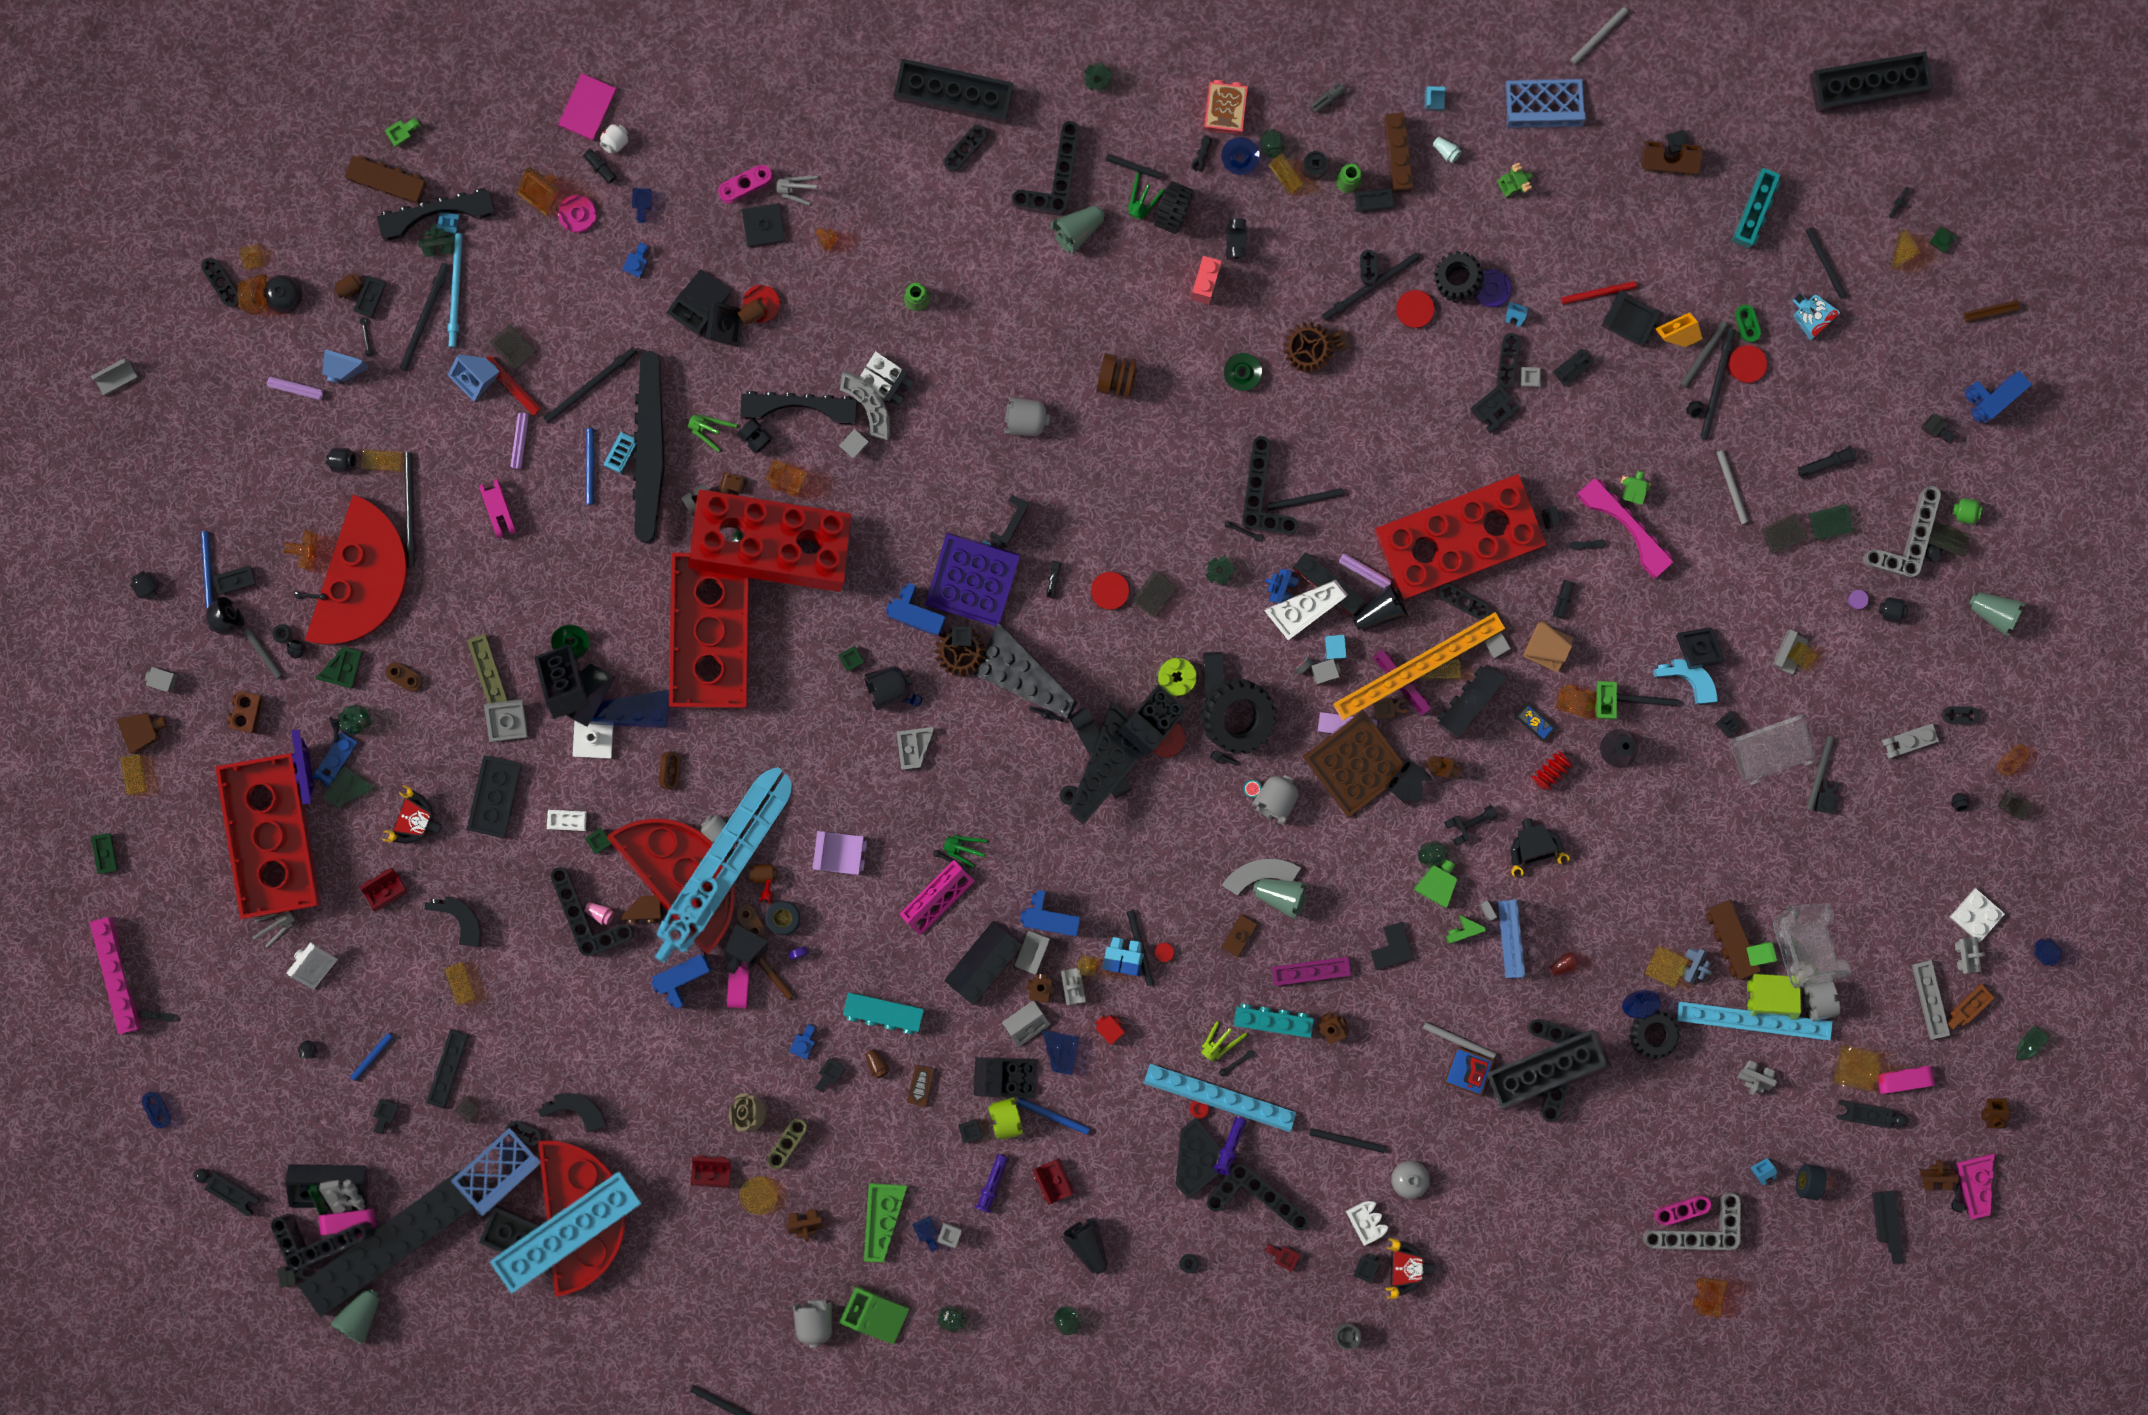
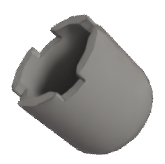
[1004,396,1050,436]
[1251,775,1299,824]
[793,1300,832,1348]

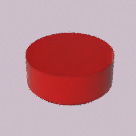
[1154,943,1174,962]
[1190,1100,1209,1119]

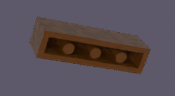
[1383,112,1413,193]
[345,155,427,205]
[1705,900,1761,980]

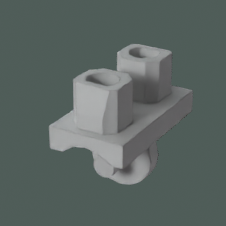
[1955,937,1985,974]
[1061,968,1086,1005]
[1737,1061,1777,1095]

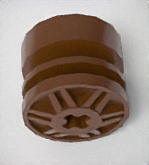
[1096,353,1137,399]

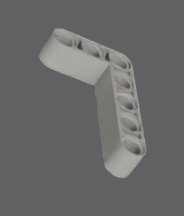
[1863,486,1941,578]
[1642,1192,1740,1250]

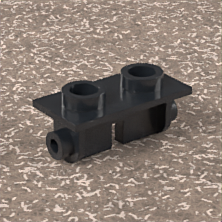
[1553,348,1594,387]

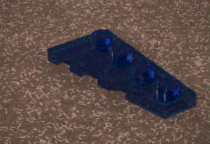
[590,690,669,728]

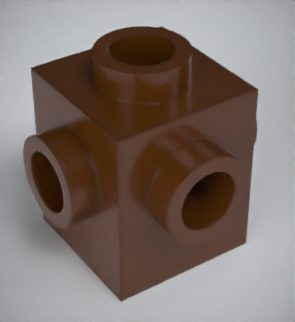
[1026,973,1055,1003]
[1318,1011,1349,1045]
[1981,1098,2011,1129]

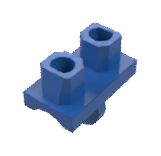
[1265,569,1299,604]

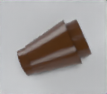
[865,1049,890,1079]

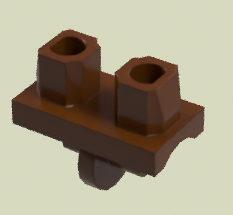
[1427,756,1461,779]
[1919,1159,1958,1191]
[786,1209,824,1243]

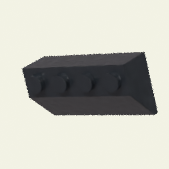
[1437,664,1507,739]
[944,921,1022,1005]
[285,1164,368,1209]

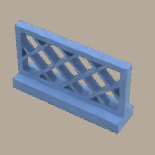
[1506,79,1585,128]
[1497,900,1525,978]
[451,1128,541,1215]

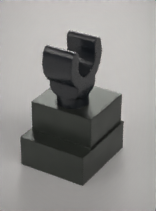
[1921,413,1955,443]
[277,1266,311,1288]

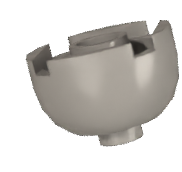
[1391,1160,1430,1199]

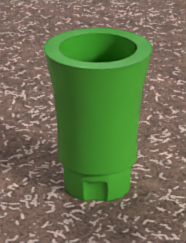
[1336,164,1362,193]
[904,283,930,311]

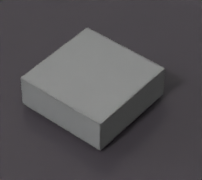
[1521,367,1541,387]
[1484,633,1510,658]
[1480,900,1497,921]

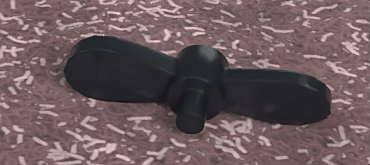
[1889,186,1909,218]
[1569,539,1606,550]
[1029,706,1064,722]
[138,1010,175,1022]

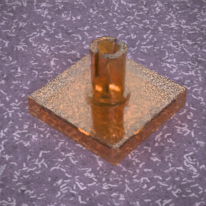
[517,166,560,216]
[284,530,319,572]

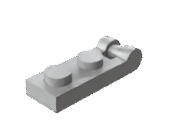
[1882,723,1939,759]

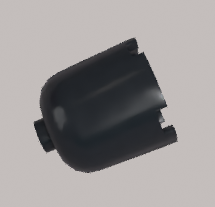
[864,666,912,711]

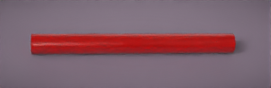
[1561,281,1637,305]

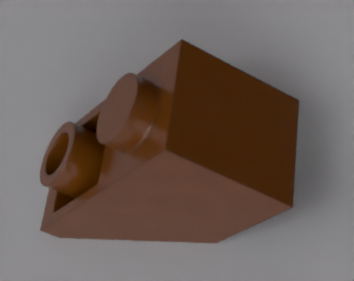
[622,895,662,924]

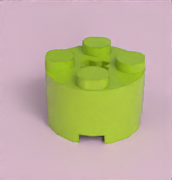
[1158,658,1196,697]
[988,1097,1024,1140]

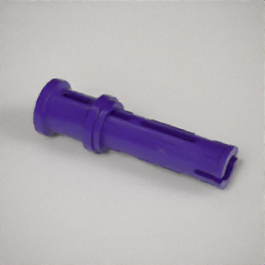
[1214,1117,1247,1175]
[974,1154,1009,1213]

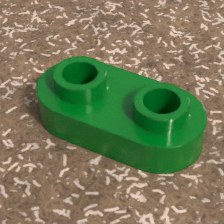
[1735,305,1761,343]

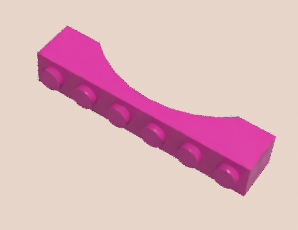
[1576,478,1673,579]
[89,917,142,1034]

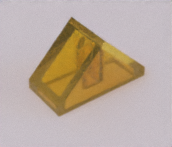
[1891,229,1921,270]

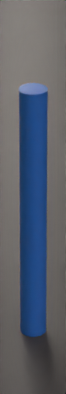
[586,428,594,505]
[201,531,213,608]
[1017,1097,1090,1135]

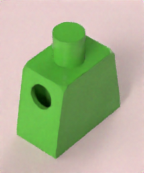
[1413,859,1457,908]

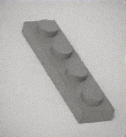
[1912,960,1950,1040]

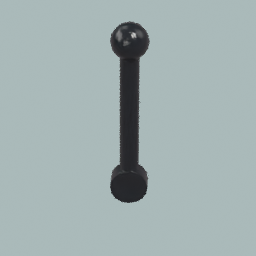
[360,317,373,357]
[1224,521,1262,542]
[294,591,327,600]
[933,850,970,872]
[1219,1050,1254,1076]

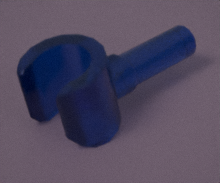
[901,694,923,706]

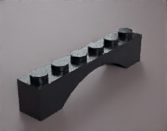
[377,188,496,242]
[740,391,857,425]

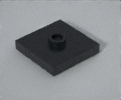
[742,203,785,247]
[706,302,742,347]
[1676,627,1725,669]

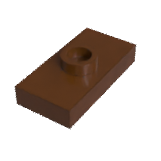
[1221,914,1257,957]

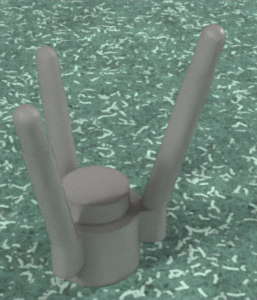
[777,175,819,205]
[253,911,295,948]

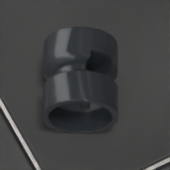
[1302,151,1328,180]
[737,418,773,454]

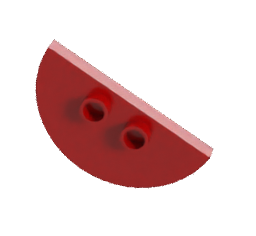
[305,495,408,645]
[607,819,735,956]
[538,1140,626,1297]

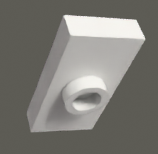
[547,810,587,831]

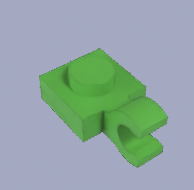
[385,118,421,147]

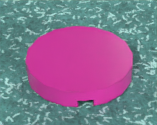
[558,195,597,233]

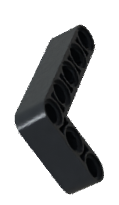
[1012,121,1079,216]
[1242,436,1298,536]
[1069,706,1132,799]
[551,867,634,956]
[1527,1019,1581,1122]
[1206,1163,1309,1231]
[271,1214,374,1270]

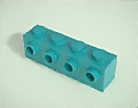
[1731,168,1781,249]
[843,992,924,1035]
[1233,1004,1313,1038]

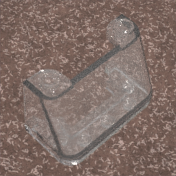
[1727,713,1817,786]
[1773,903,1852,988]

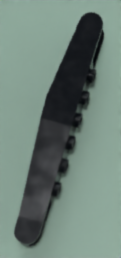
[633,351,665,544]

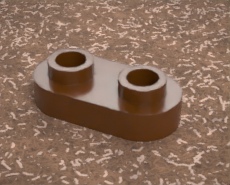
[385,662,422,692]
[659,751,681,790]
[737,905,765,938]

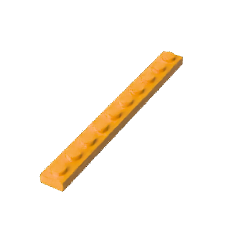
[1333,612,1505,721]

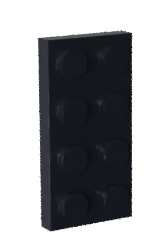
[467,755,522,838]

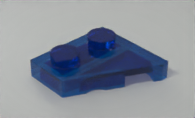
[1042,1030,1080,1075]

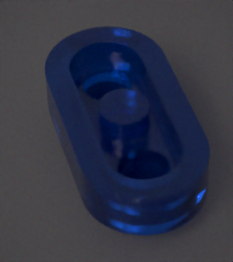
[142,1091,171,1129]

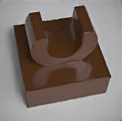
[1328,329,1350,354]

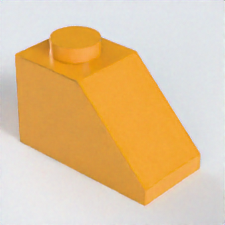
[1656,312,1702,347]

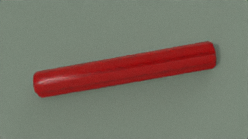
[486,356,541,416]

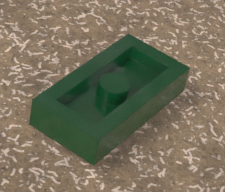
[91,833,118,874]

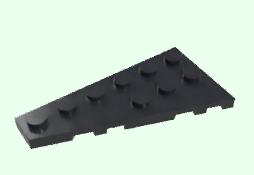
[974,623,1077,719]
[1069,702,1143,825]

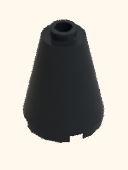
[1353,585,1409,632]
[1600,729,1638,767]
[1061,1218,1108,1274]

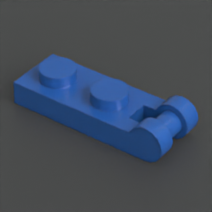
[312,732,358,788]

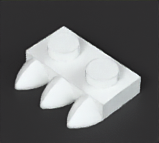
[1346,1201,1388,1246]

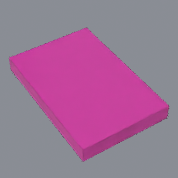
[558,73,617,141]

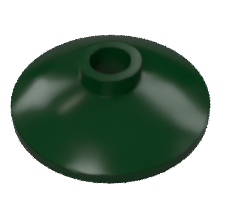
[1224,353,1262,391]
[551,624,590,658]

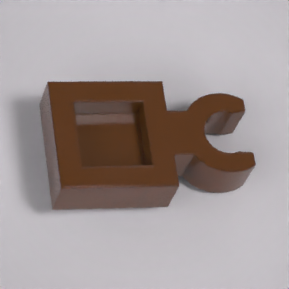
[1373,698,1408,720]

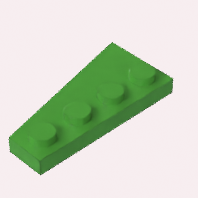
[864,1183,908,1262]

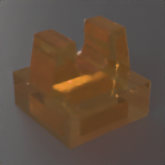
[814,227,839,252]

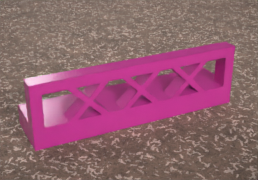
[900,860,975,935]

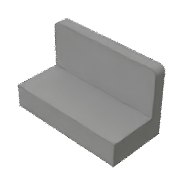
[91,358,138,396]
[1772,630,1808,674]
[1015,931,1050,975]
[1002,1001,1050,1047]

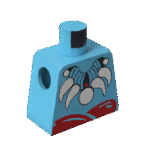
[1792,293,1840,340]

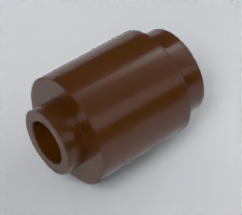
[334,273,364,299]
[738,299,767,326]
[749,864,777,884]

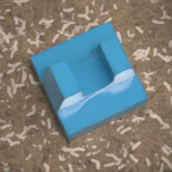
[437,212,460,234]
[1506,302,1528,327]
[1750,1158,1777,1186]

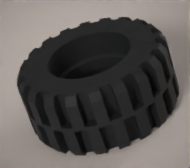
[1200,678,1277,754]

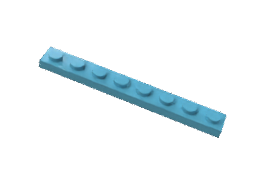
[1676,1002,1833,1040]
[1144,1064,1296,1132]

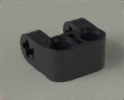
[1226,218,1247,261]

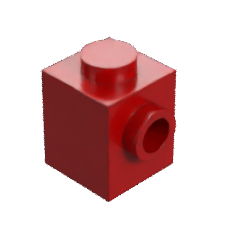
[1095,1015,1125,1045]

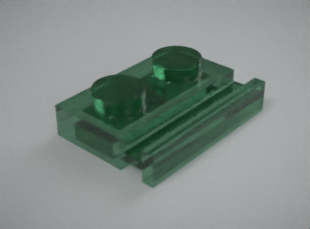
[1808,504,1854,541]

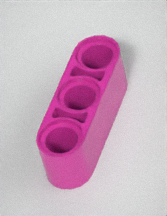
[727,967,750,1009]
[1877,1066,1935,1094]
[1654,1195,1711,1226]
[319,1209,377,1235]

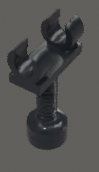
[1444,805,1498,846]

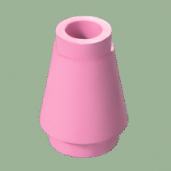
[584,902,615,925]

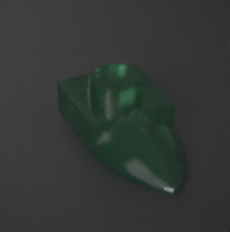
[2016,1024,2050,1061]

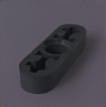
[944,125,986,172]
[201,258,241,308]
[1496,333,1520,389]
[1438,584,1490,620]

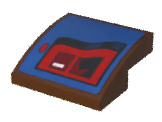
[1444,1047,1495,1097]

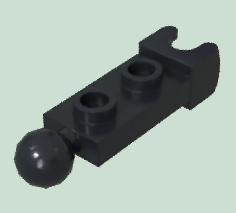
[1836,1100,1908,1128]
[194,1168,261,1217]

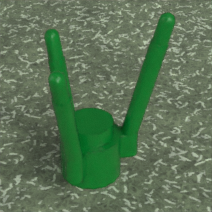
[1127,172,1165,220]
[943,835,988,868]

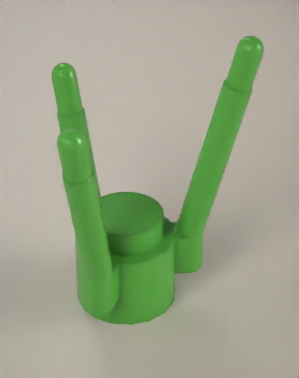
[688,414,738,452]

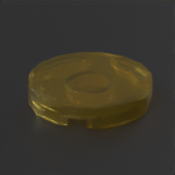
[740,1176,778,1215]

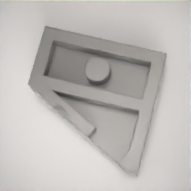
[897,727,934,770]

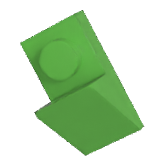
[1594,681,1617,720]
[1445,915,1486,943]
[1747,942,1777,966]

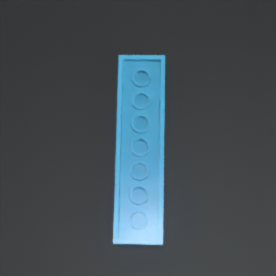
[489,1171,641,1294]

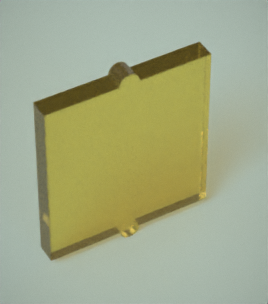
[1644,946,1689,989]

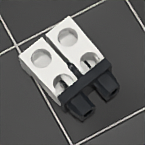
[860,351,914,406]

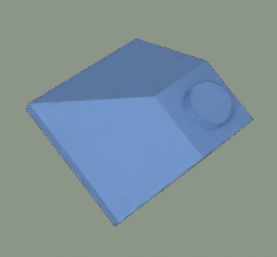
[322,349,369,384]
[448,354,499,402]

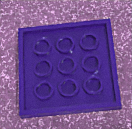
[925,532,1020,627]

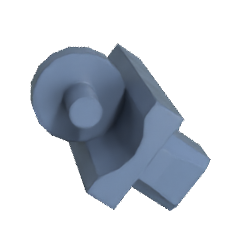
[1677,948,1712,985]

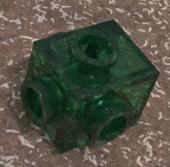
[1083,59,1113,92]
[1205,555,1236,586]
[337,704,372,735]

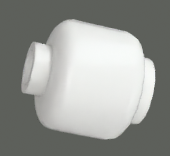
[600,125,628,153]

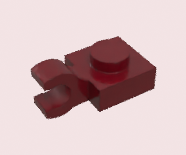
[1264,1244,1301,1272]

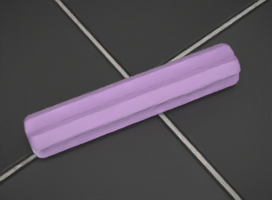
[267,377,324,400]
[511,412,529,469]
[1339,554,1392,588]

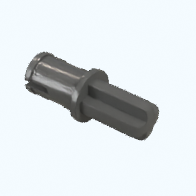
[1310,82,1346,113]

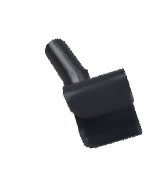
[329,715,343,742]
[1210,750,1238,765]
[1951,1184,1965,1213]

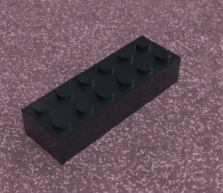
[1810,51,1933,112]
[894,59,1014,124]
[1487,1029,1612,1111]

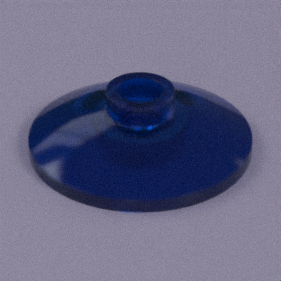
[1221,137,1259,175]
[1622,990,1661,1018]

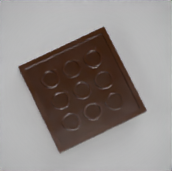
[1302,710,1404,818]

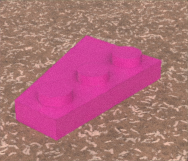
[1956,1153,1995,1220]

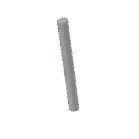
[1570,7,1629,65]
[1716,450,1749,524]
[1423,1022,1496,1060]

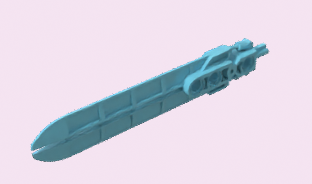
[655,767,792,963]

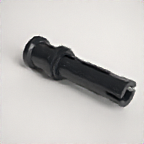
[1797,445,1857,479]

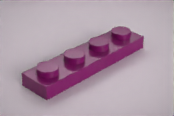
[1372,650,1431,716]
[1272,956,1351,986]

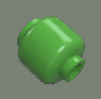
[1953,498,1983,524]

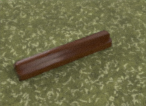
[1964,300,2020,322]

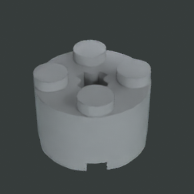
[1803,979,1840,1022]

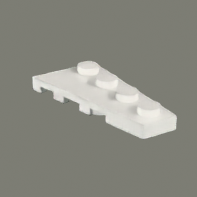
[1264,580,1348,640]

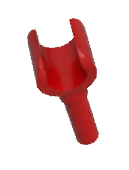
[760,879,773,904]

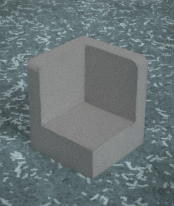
[839,429,869,458]
[937,1222,962,1248]

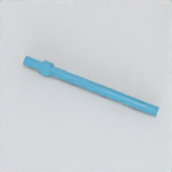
[447,233,463,348]

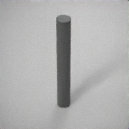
[243,628,283,679]

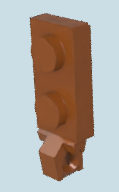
[1947,983,1995,1029]

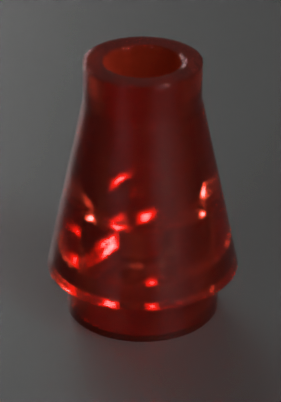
[1549,952,1579,976]

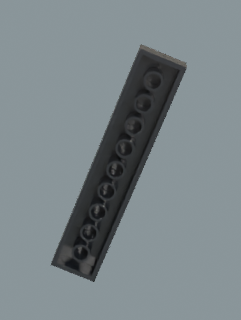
[298,1170,481,1318]

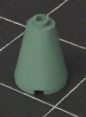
[1051,206,1105,254]
[1969,592,2026,638]
[1253,878,1309,920]
[330,1288,380,1345]

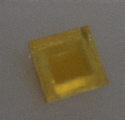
[239,244,263,270]
[1787,642,1817,671]

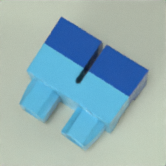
[1102,937,1144,977]

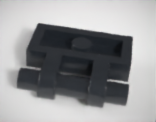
[1470,384,1520,434]

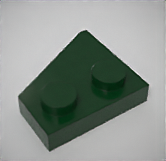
[316,647,363,689]

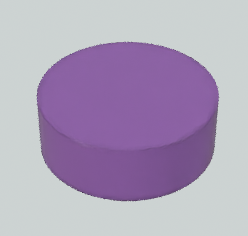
[1848,590,1868,610]

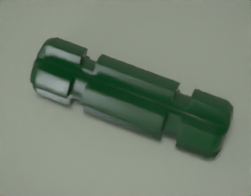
[308,1185,329,1215]

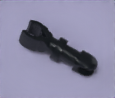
[1191,135,1212,172]
[1046,561,1061,599]

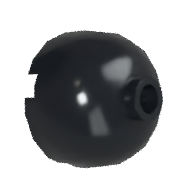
[263,275,303,314]
[206,596,244,636]

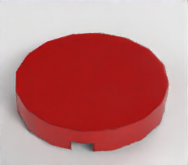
[742,285,780,323]
[1396,290,1434,328]
[1728,345,1767,383]
[1091,572,1129,610]
[1153,723,1185,758]

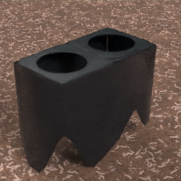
[1386,758,1432,806]

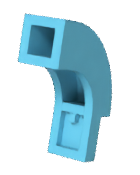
[1653,659,1717,704]

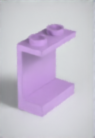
[813,831,867,875]

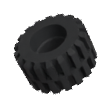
[1154,181,1194,234]
[1434,251,1484,303]
[1629,1010,1681,1059]

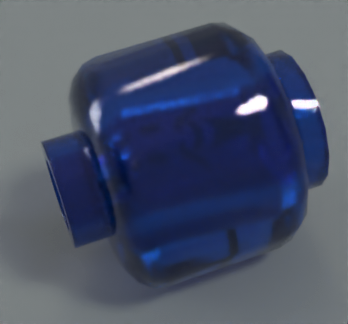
[2033,938,2062,966]

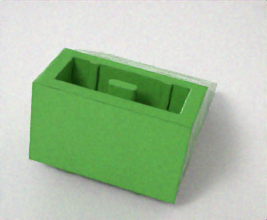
[840,1285,909,1345]

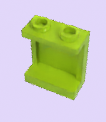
[1747,974,1801,1020]

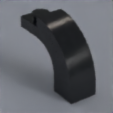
[424,896,482,947]
[538,1093,607,1133]

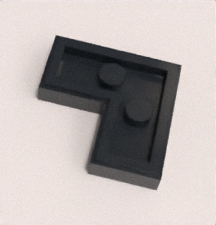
[1370,922,1413,970]

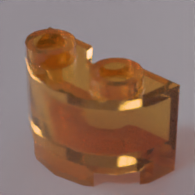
[237,274,267,315]
[765,459,808,498]
[1554,684,1596,720]
[1693,1277,1727,1318]

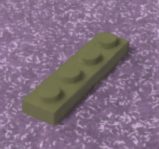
[467,634,508,703]

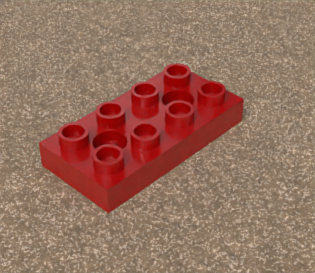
[1374,474,1546,601]
[688,489,851,592]
[669,553,750,709]
[215,753,321,919]

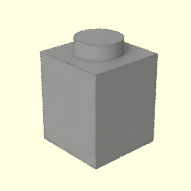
[1310,659,1341,685]
[145,667,178,693]

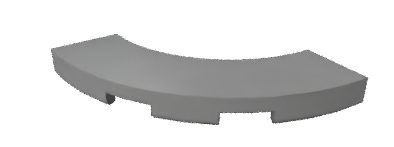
[840,371,890,440]
[1222,859,1301,896]

